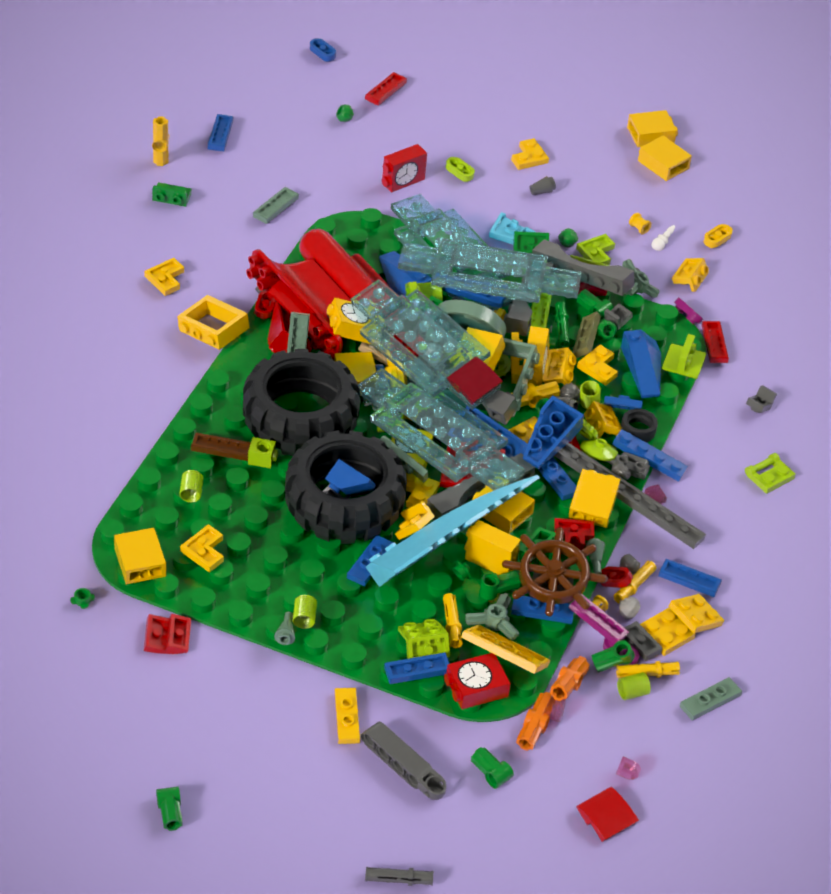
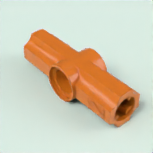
[550,656,590,701]
[516,692,557,751]

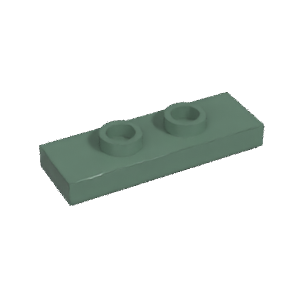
[253,187,299,224]
[287,312,310,353]
[380,435,428,483]
[680,677,742,721]

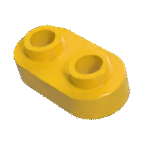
[703,224,733,248]

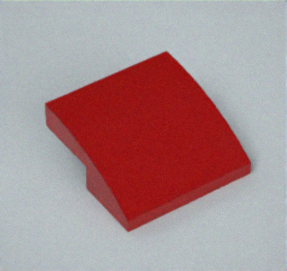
[143,613,191,654]
[576,786,639,842]

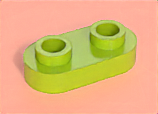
[446,157,475,182]

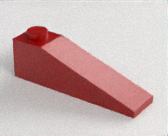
[268,301,312,353]

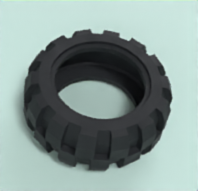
[243,349,360,456]
[285,430,407,544]

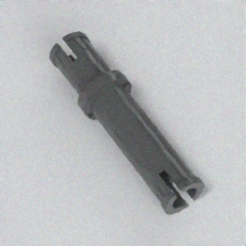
[365,867,434,886]

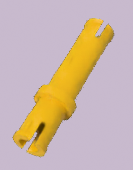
[613,560,657,604]
[443,593,463,648]
[616,661,680,678]

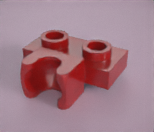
[554,518,594,551]

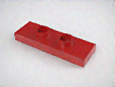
[365,72,407,106]
[701,321,729,363]

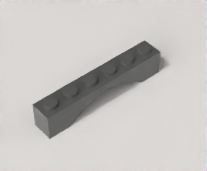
[532,240,634,296]
[503,259,554,337]
[407,355,518,425]
[427,453,535,521]

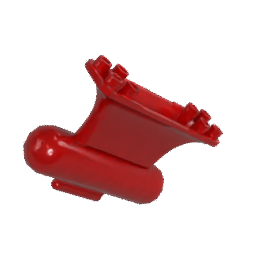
[246,229,401,361]

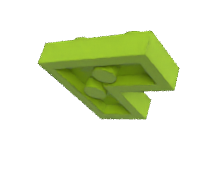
[576,233,615,265]

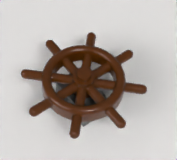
[502,527,608,617]

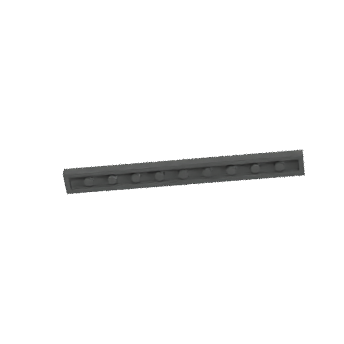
[554,443,706,549]

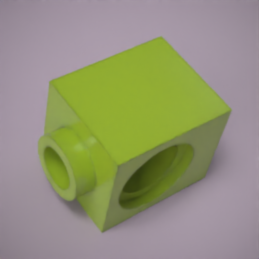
[248,437,278,468]

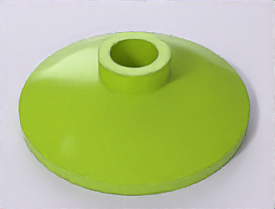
[580,438,618,461]

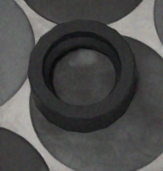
[621,409,658,442]

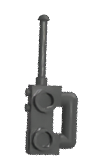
[605,452,650,480]

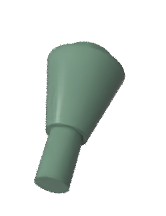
[585,538,604,574]
[274,612,295,645]

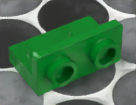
[152,182,192,207]
[512,231,549,258]

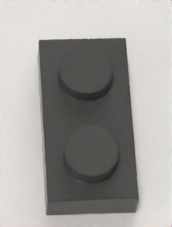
[624,621,663,661]

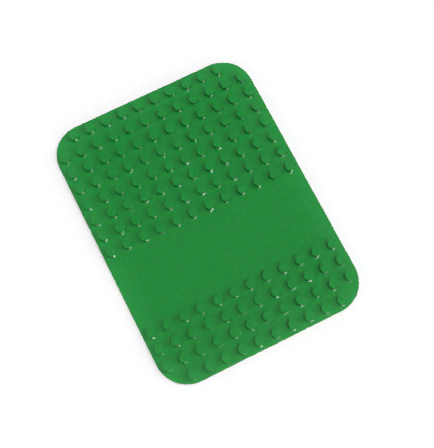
[92,208,706,722]

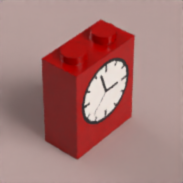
[381,144,427,193]
[444,653,510,709]

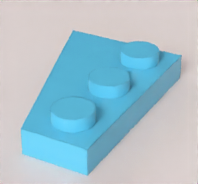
[489,212,535,245]

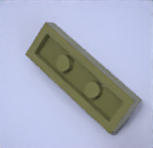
[573,311,601,359]

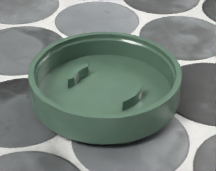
[431,300,506,349]

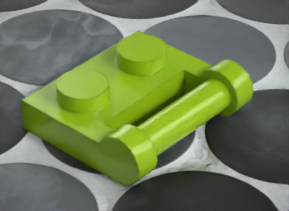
[745,453,796,494]

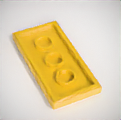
[461,624,550,674]

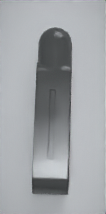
[361,721,446,800]

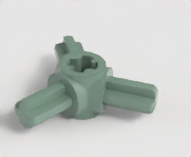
[622,259,660,298]
[465,593,519,640]

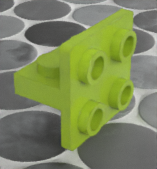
[662,334,706,379]

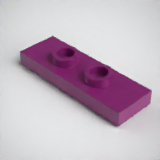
[568,594,629,644]

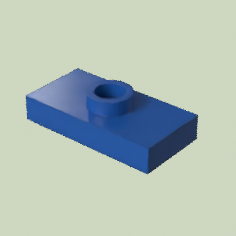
[604,395,642,410]

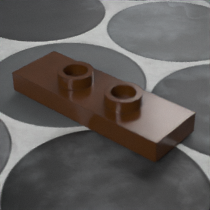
[191,433,251,461]

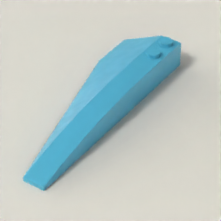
[366,475,540,587]

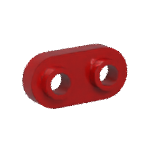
[255,291,276,319]
[599,566,633,588]

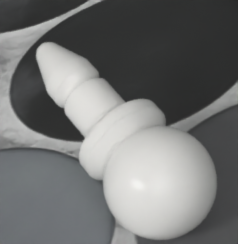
[651,225,675,251]

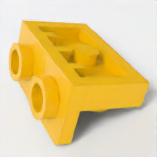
[672,258,709,292]
[542,347,576,385]
[584,401,622,438]
[395,501,435,540]

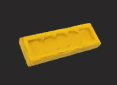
[334,688,360,744]

